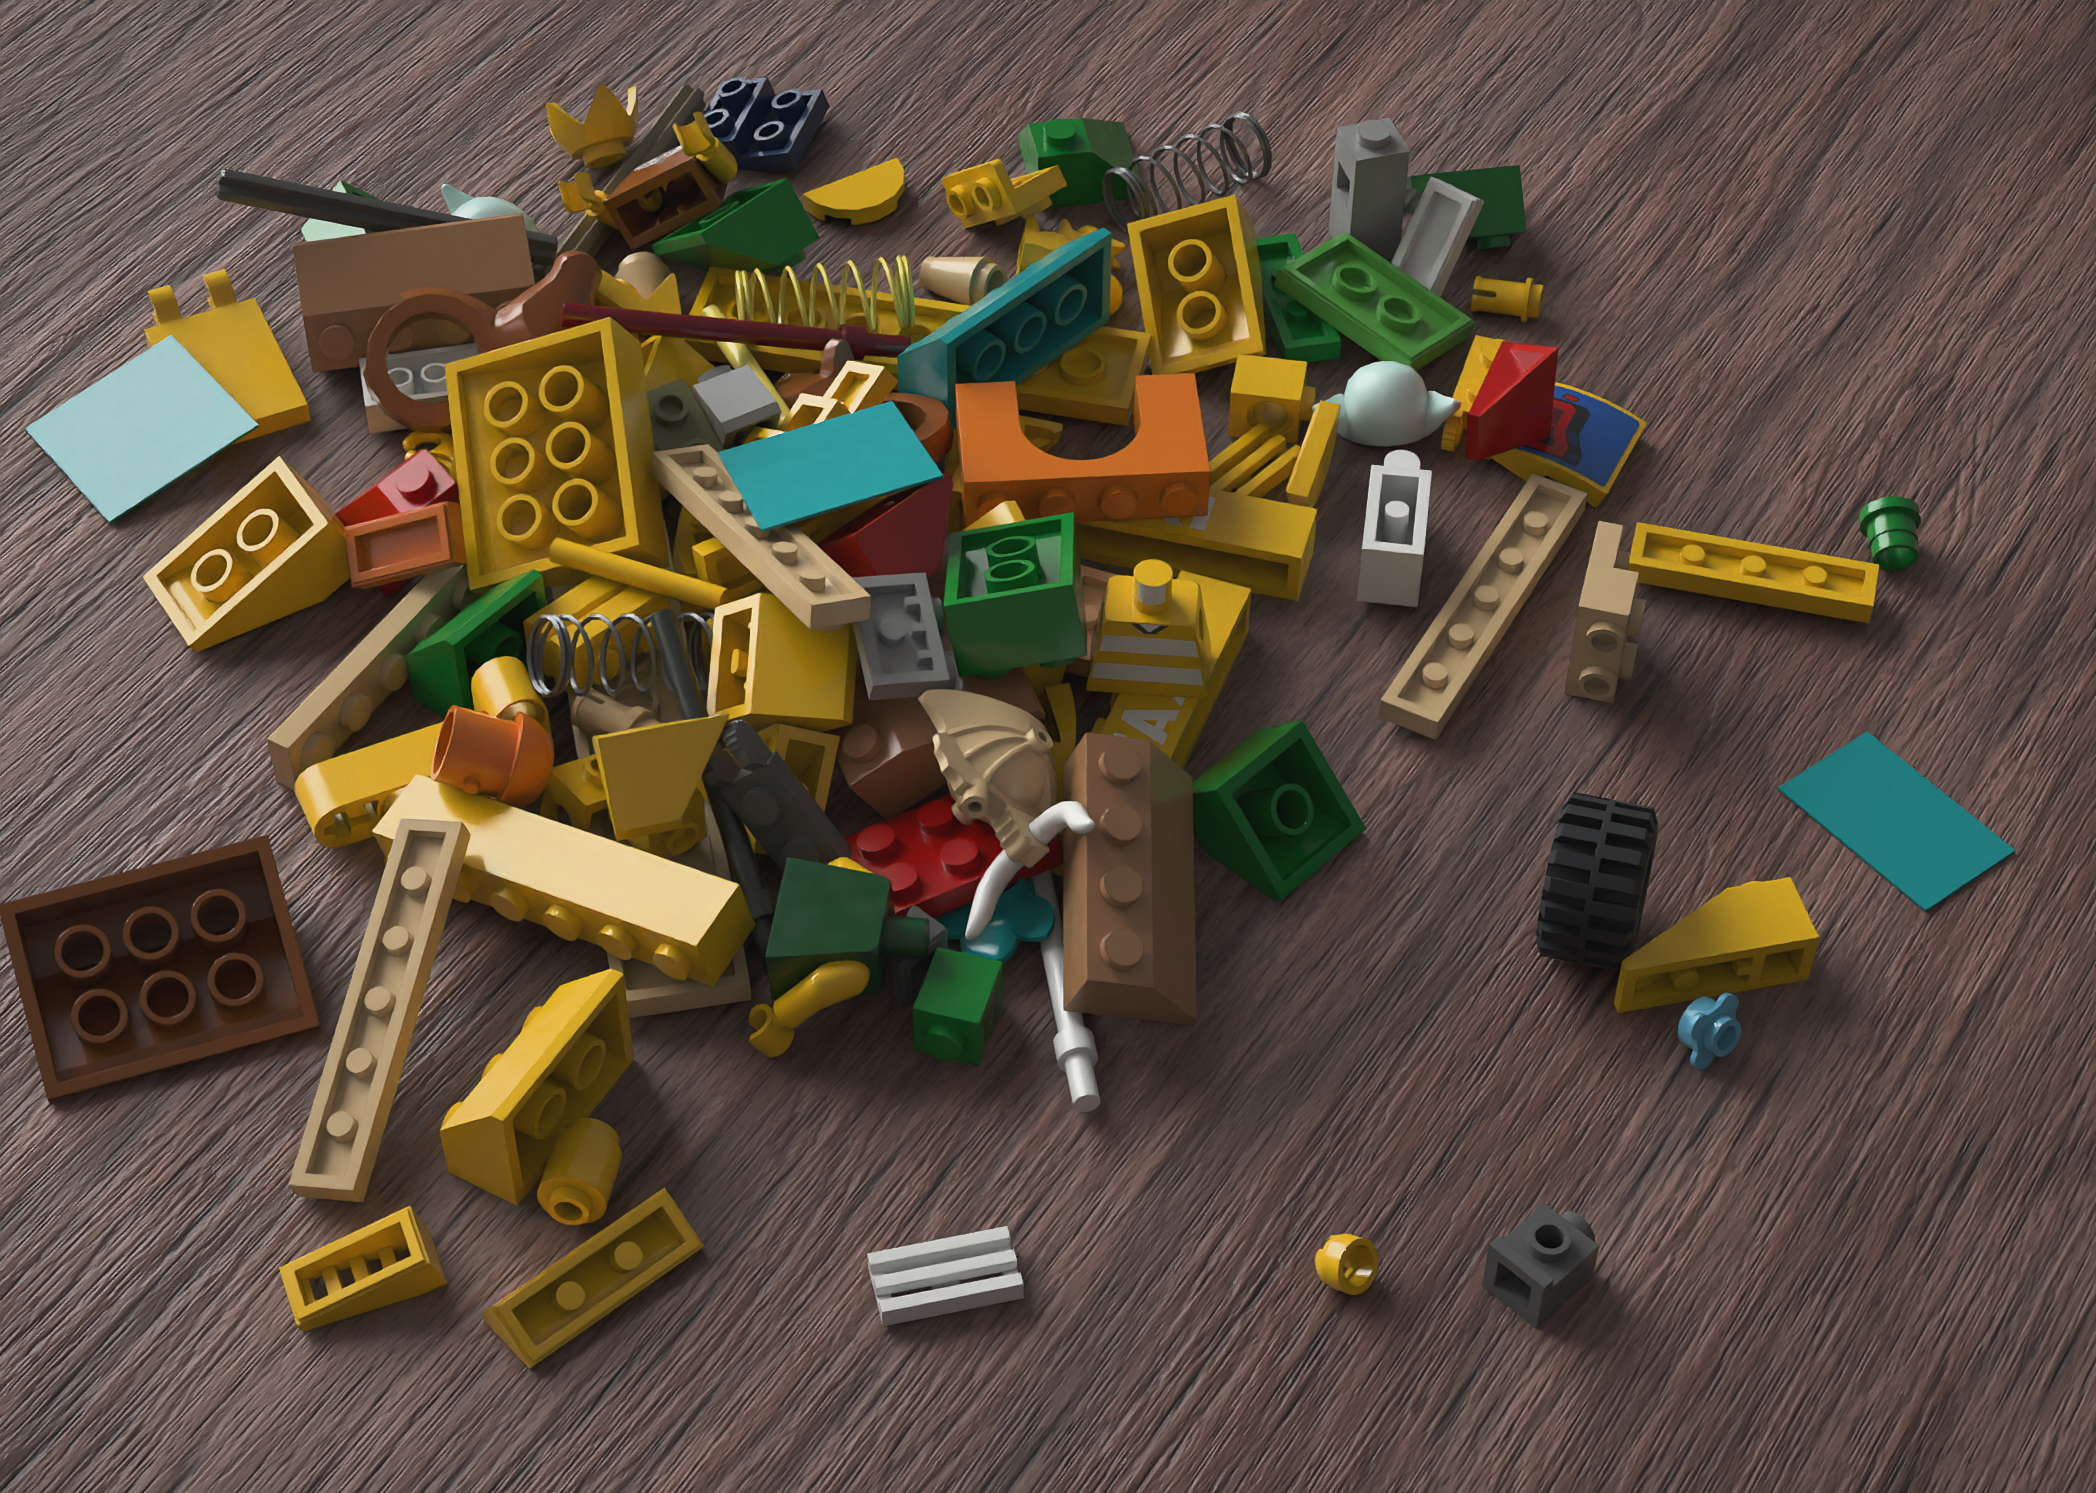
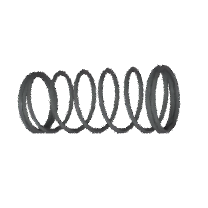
[1102,111,1272,234]
[527,612,715,698]

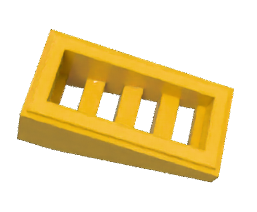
[279,1206,447,1332]

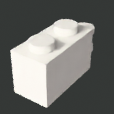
[1357,450,1432,607]

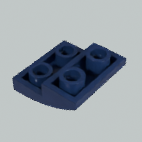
[704,77,830,172]

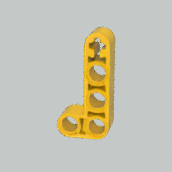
[294,656,552,848]

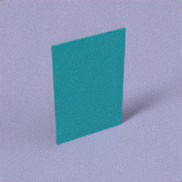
[1778,731,2016,912]

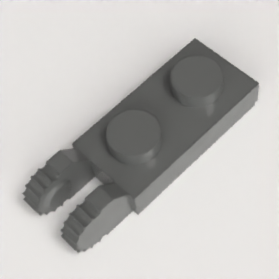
[703,719,853,873]

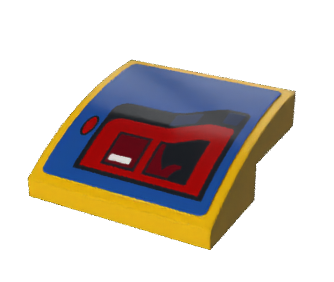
[1490,382,1647,508]

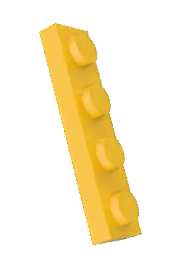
[1628,522,1879,623]

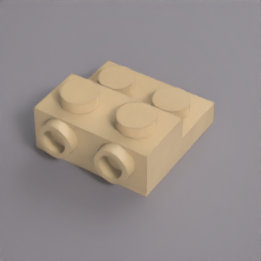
[1564,521,1646,703]

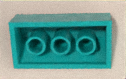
[897,227,1112,430]

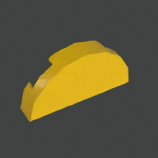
[803,158,905,225]
[1285,400,1340,508]

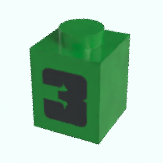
[913,947,1003,1066]

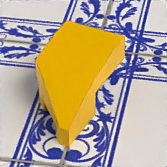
[1044,683,1076,803]

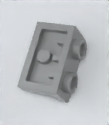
[853,573,956,700]

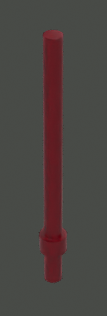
[560,303,911,361]

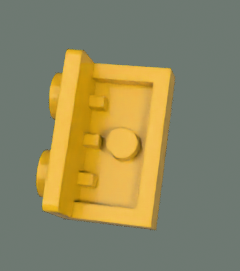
[942,159,1067,229]

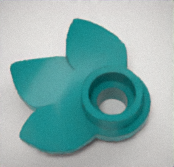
[934,877,1055,964]

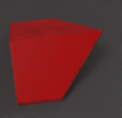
[1465,341,1559,461]

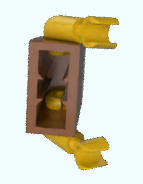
[558,111,738,250]

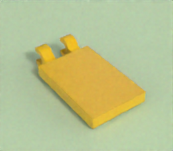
[144,269,311,445]

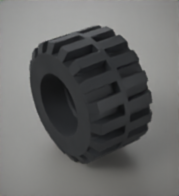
[1536,792,1658,972]

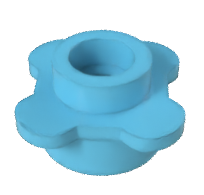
[1678,993,1742,1069]

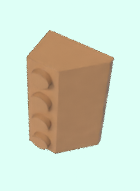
[292,213,535,373]
[1063,732,1197,1025]

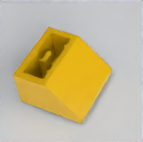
[706,593,858,734]

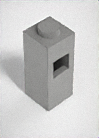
[1328,118,1410,259]

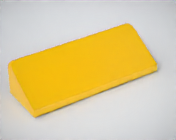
[481,1187,704,1369]

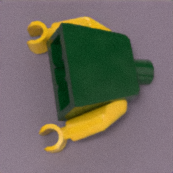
[749,857,930,1058]

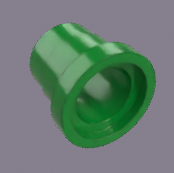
[1858,496,1921,571]

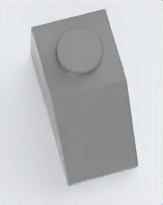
[692,364,782,450]

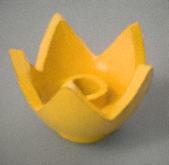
[546,83,639,168]

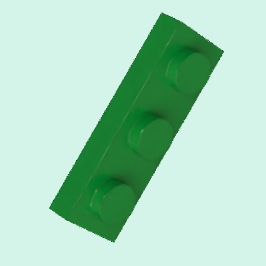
[1256,233,1341,364]

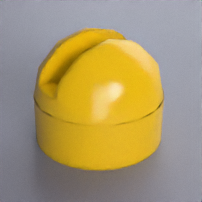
[1314,1234,1378,1295]

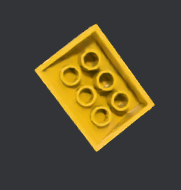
[444,317,670,594]

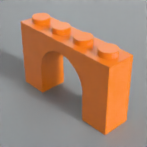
[955,373,1210,527]

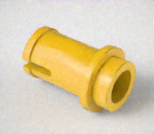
[1471,276,1544,323]

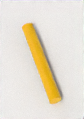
[549,538,730,611]

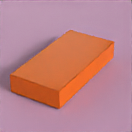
[344,501,467,589]

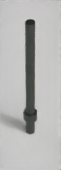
[650,609,777,976]

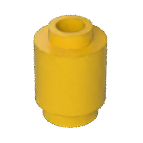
[537,1118,622,1225]

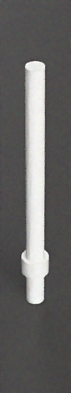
[1031,869,1100,1112]

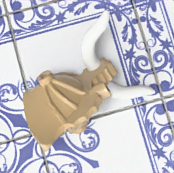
[918,689,1095,941]

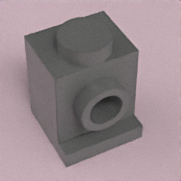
[1482,1203,1599,1329]

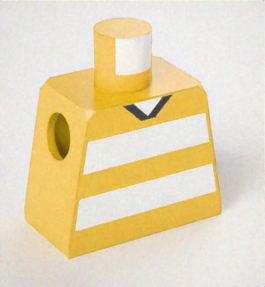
[1087,559,1211,699]

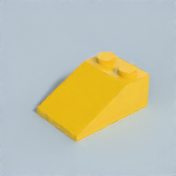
[1127,194,1266,375]
[143,456,350,652]

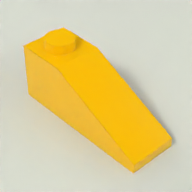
[1614,877,1819,1013]

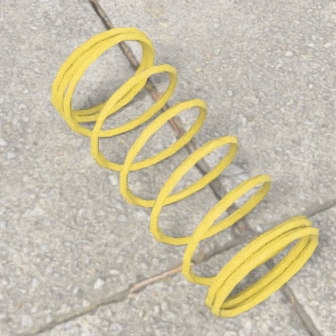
[734,255,915,333]

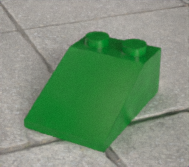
[943,512,1087,679]

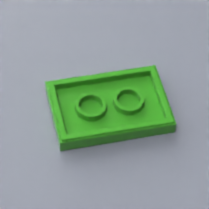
[1274,232,1475,371]

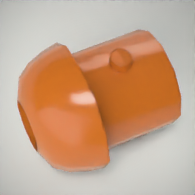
[431,705,554,809]

